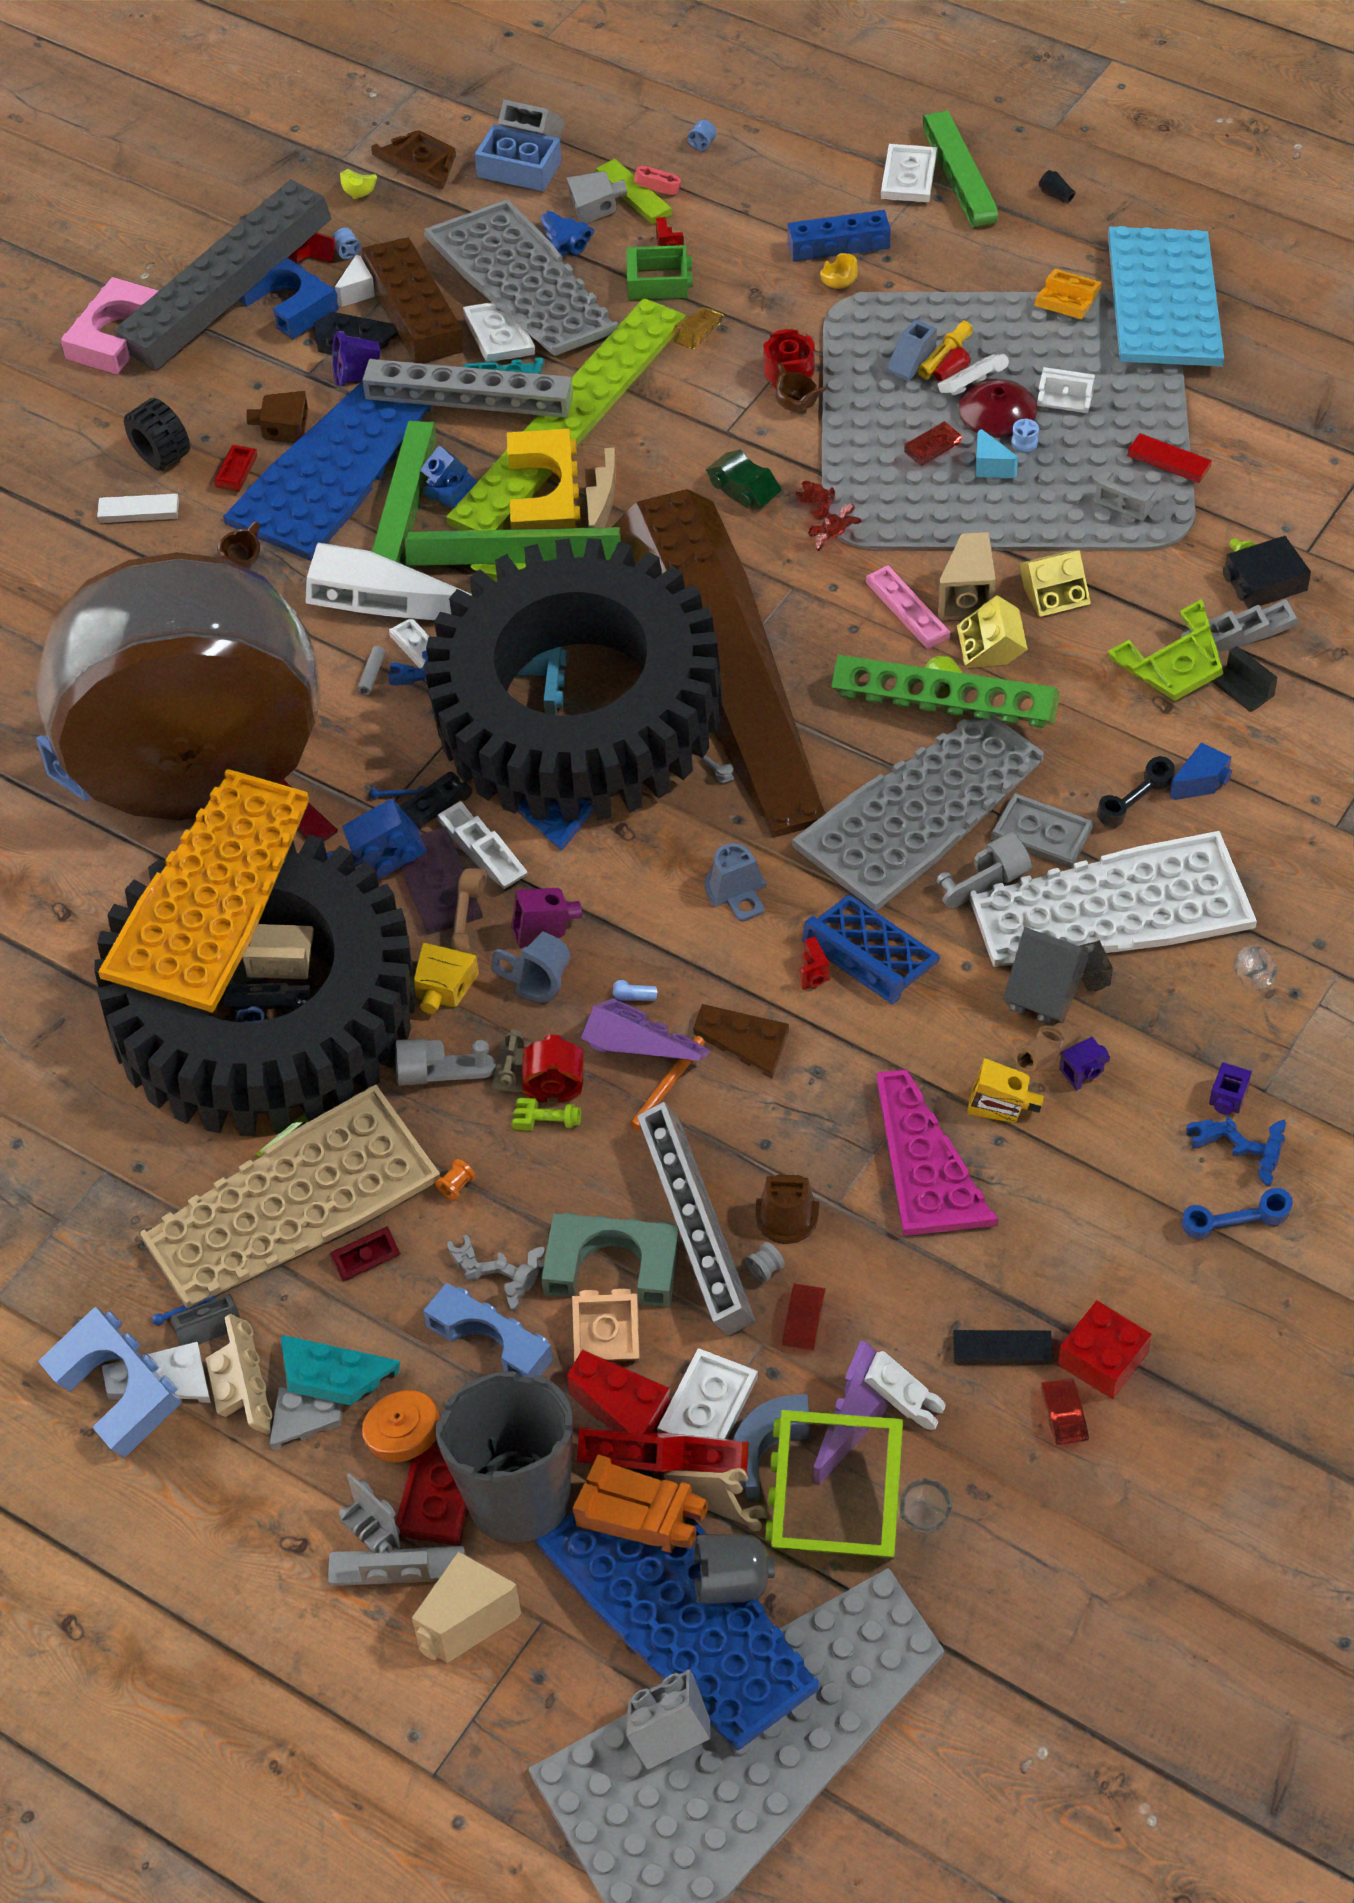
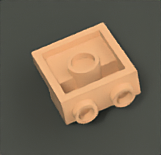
[572,1289,640,1362]

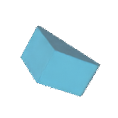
[975,429,1018,478]

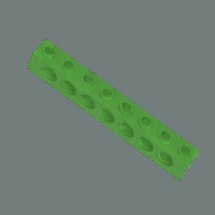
[831,655,1061,728]

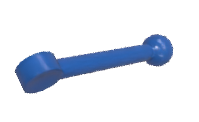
[369,786,426,799]
[152,1296,216,1326]

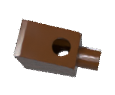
[246,391,309,443]

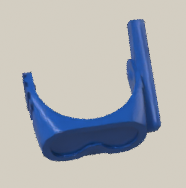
[423,471,477,508]

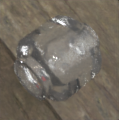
[1233,946,1278,991]

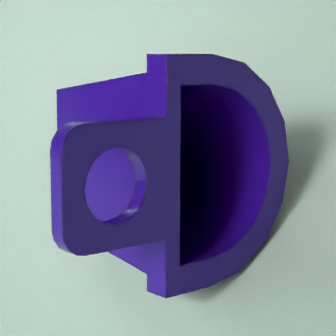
[332,331,381,386]

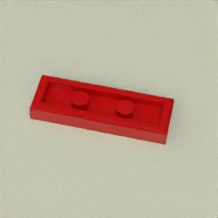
[1127,433,1212,483]

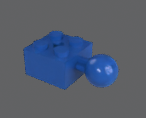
[327,798,427,879]

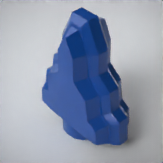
[541,211,594,256]

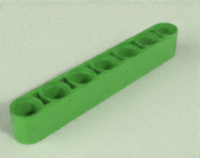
[922,110,998,228]

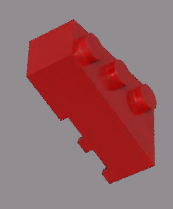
[567,1349,671,1434]

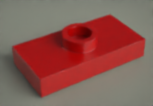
[214,445,258,491]

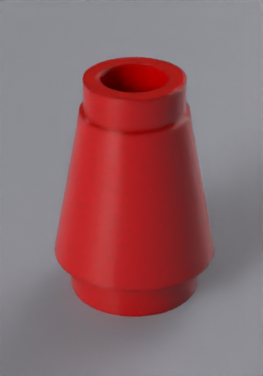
[933,347,971,382]

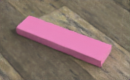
[866,565,950,650]

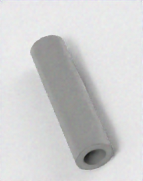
[357,646,386,696]

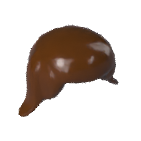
[776,363,826,412]
[217,522,260,569]

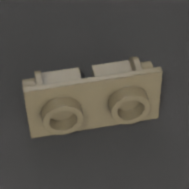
[492,1029,532,1093]

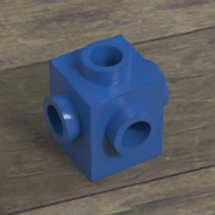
[420,445,469,488]

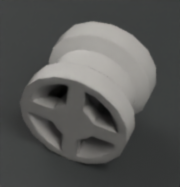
[745,1242,785,1283]

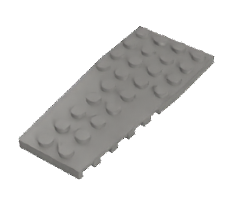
[424,199,618,356]
[792,716,1044,912]

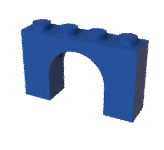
[238,257,339,339]

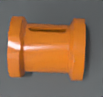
[435,1159,476,1201]

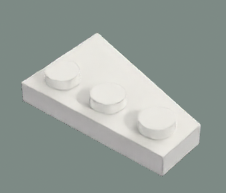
[102,1342,211,1403]

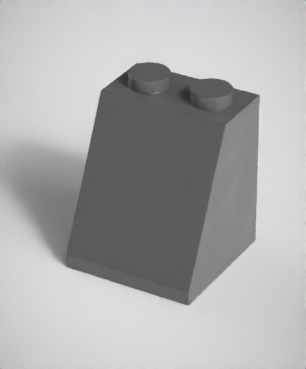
[1003,927,1089,1026]

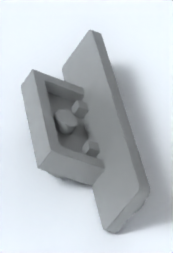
[328,1546,465,1586]

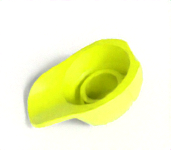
[340,169,377,199]

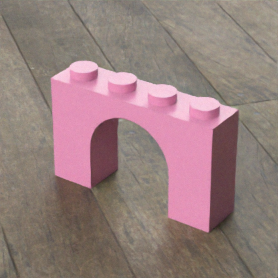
[61,277,158,375]

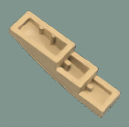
[586,447,616,528]

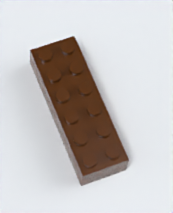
[362,237,462,363]

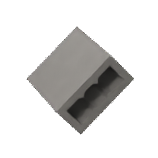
[498,100,565,139]

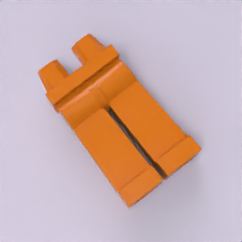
[572,1454,708,1553]

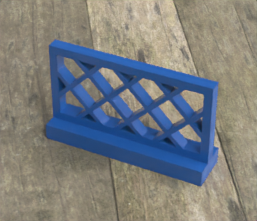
[802,894,940,1005]

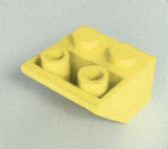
[1019,550,1091,617]
[957,595,1028,668]

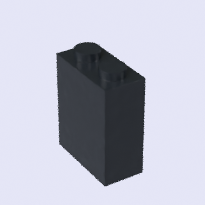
[1223,535,1311,609]

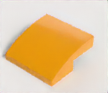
[1034,269,1102,320]

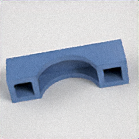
[423,1283,553,1378]

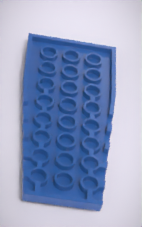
[223,381,432,561]
[535,1469,820,1750]

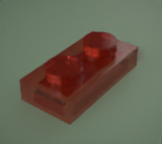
[904,421,962,466]

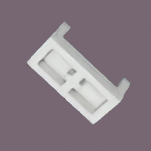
[1037,367,1095,413]

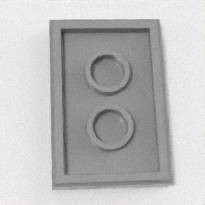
[991,793,1094,869]

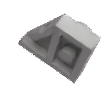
[270,1387,344,1450]

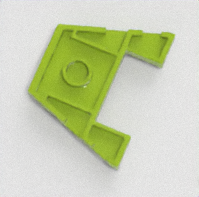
[1108,599,1223,701]

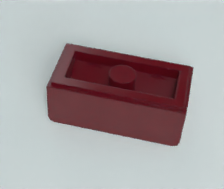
[328,1226,401,1281]

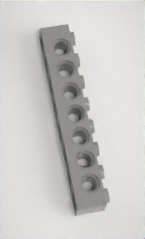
[363,359,573,418]
[638,1102,756,1336]

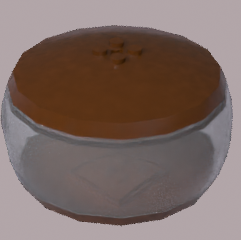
[35,552,320,820]

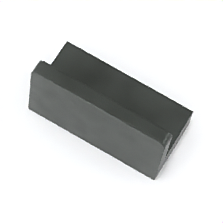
[1212,646,1278,712]

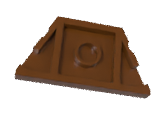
[371,130,456,190]

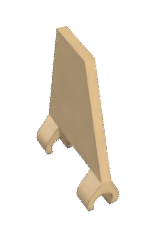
[663,1468,768,1531]

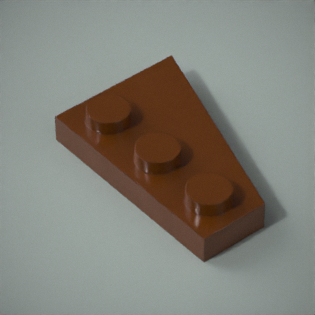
[693,1004,789,1079]

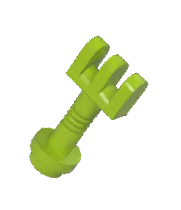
[511,1098,581,1131]

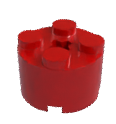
[763,329,815,388]
[522,1034,584,1103]

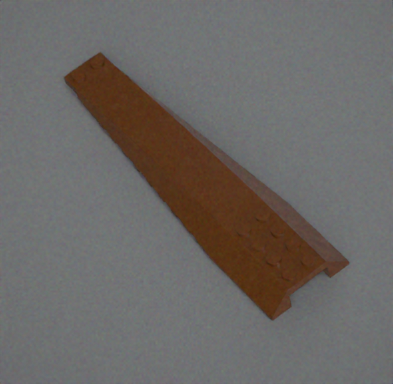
[612,489,826,838]

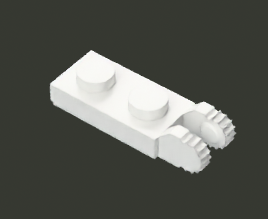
[937,354,1009,395]
[864,1351,946,1430]

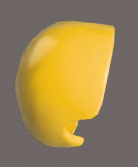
[820,253,858,289]

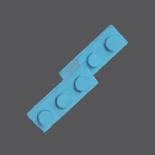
[517,647,568,715]

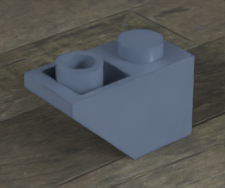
[887,319,937,381]

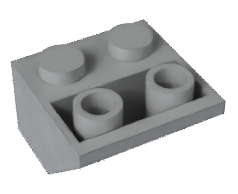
[626,1669,710,1770]

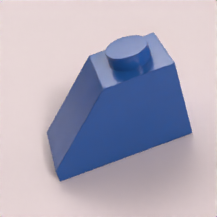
[1170,742,1232,800]

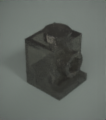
[1080,940,1113,991]

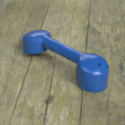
[1181,1188,1293,1239]

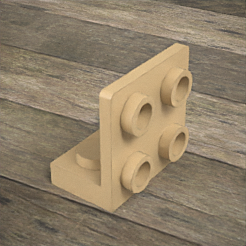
[243,924,313,979]

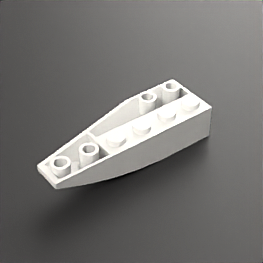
[306,543,472,620]

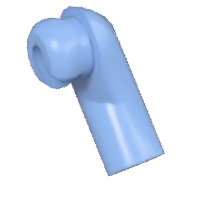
[613,980,657,1001]

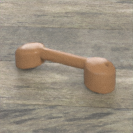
[451,868,487,954]

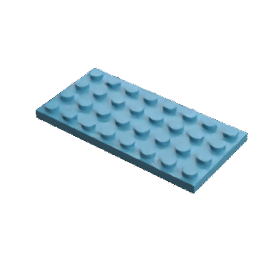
[1108,226,1224,367]

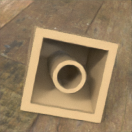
[938,532,996,621]
[412,1551,521,1663]

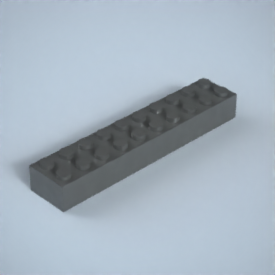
[114,179,332,370]

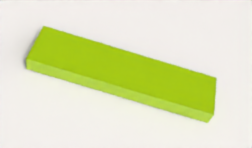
[595,159,672,225]

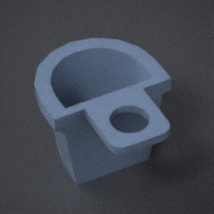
[705,843,766,921]
[491,932,571,1003]

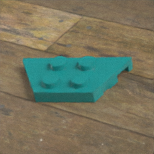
[281,1335,400,1405]

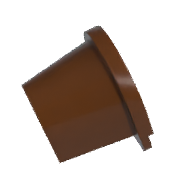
[755,1174,819,1244]

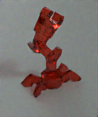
[796,481,862,551]

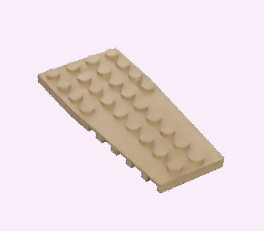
[140,1085,441,1308]

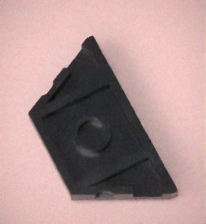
[314,312,400,355]

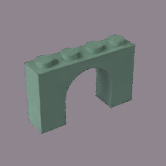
[542,1213,680,1307]

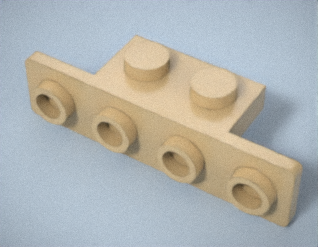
[205,1314,273,1435]

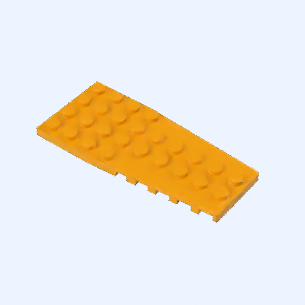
[98,769,309,1013]

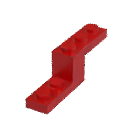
[577,1428,749,1474]

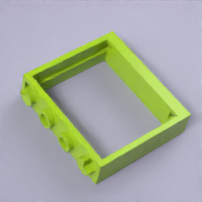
[766,1410,903,1559]

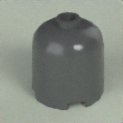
[694,1534,775,1605]

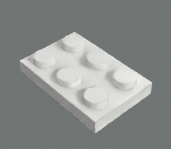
[881,144,937,202]
[462,302,535,362]
[657,1348,758,1439]

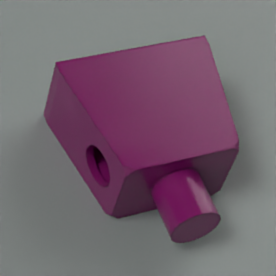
[511,888,582,948]

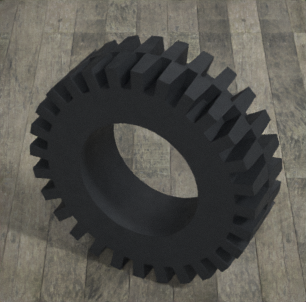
[425,538,723,823]
[94,834,415,1136]

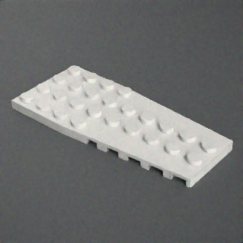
[970,831,1257,967]

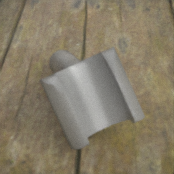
[702,755,734,784]

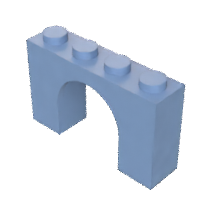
[38,1306,182,1458]

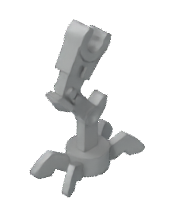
[447,1235,545,1311]

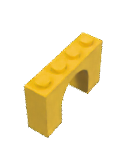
[507,429,581,530]

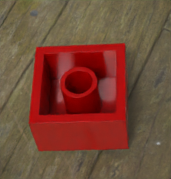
[1058,1300,1152,1400]

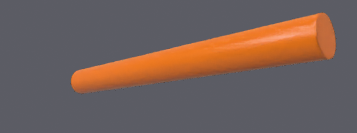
[630,1036,705,1131]

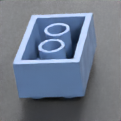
[475,124,562,192]

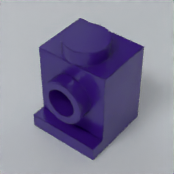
[1059,1037,1110,1091]
[1209,1062,1252,1115]

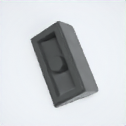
[170,1294,240,1346]

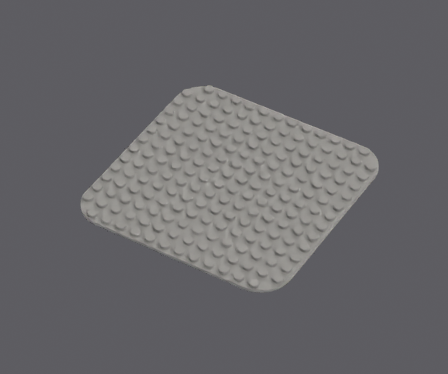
[821,291,1196,551]

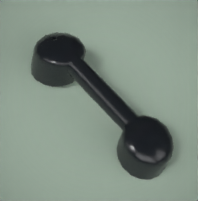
[1096,756,1175,827]

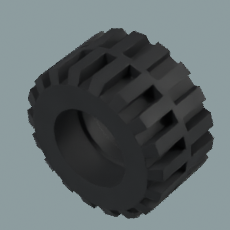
[123,398,190,471]

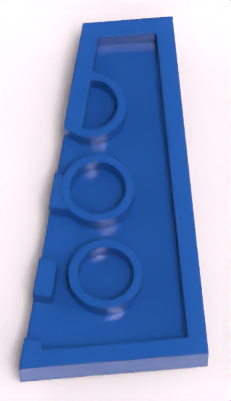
[497,792,594,851]

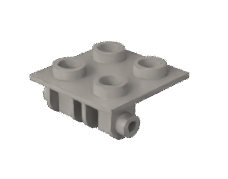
[339,1473,402,1553]

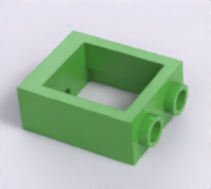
[627,245,693,300]

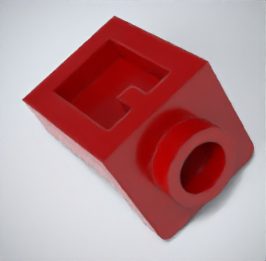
[656,217,684,246]
[799,936,830,989]

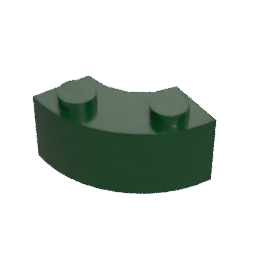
[706,449,782,508]

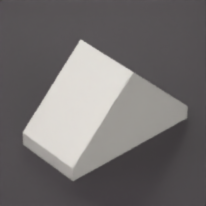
[335,255,375,307]

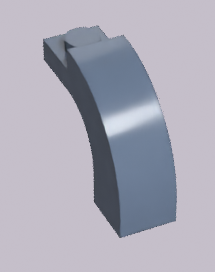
[733,1394,810,1502]

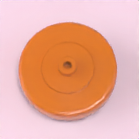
[362,1390,441,1462]

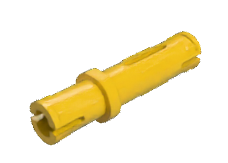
[918,321,973,379]

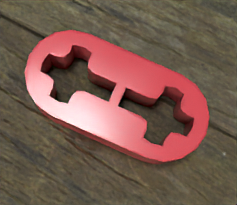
[634,166,681,195]

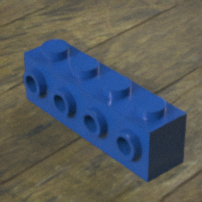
[788,210,891,262]

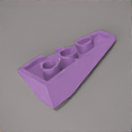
[581,998,711,1060]
[813,1340,889,1485]

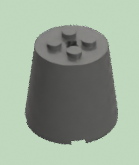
[436,1371,573,1543]

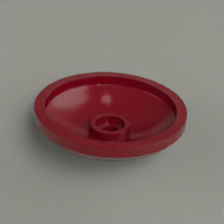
[959,379,1037,438]

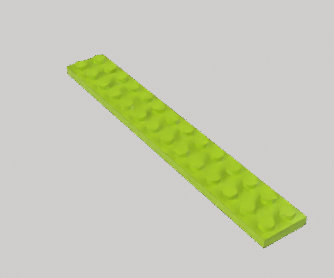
[446,298,686,531]

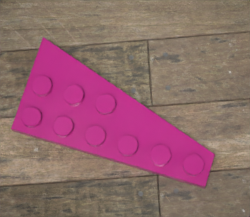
[876,1070,998,1236]

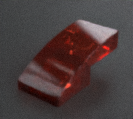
[782,1283,826,1351]
[1041,1378,1089,1445]

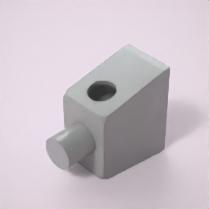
[567,172,627,224]

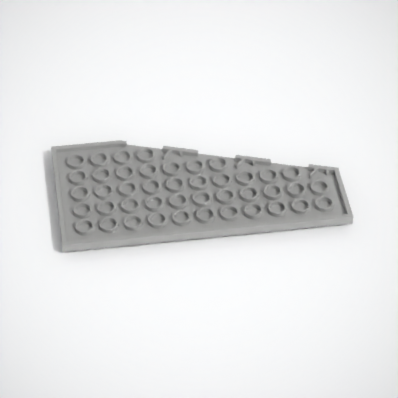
[528,1568,944,1903]

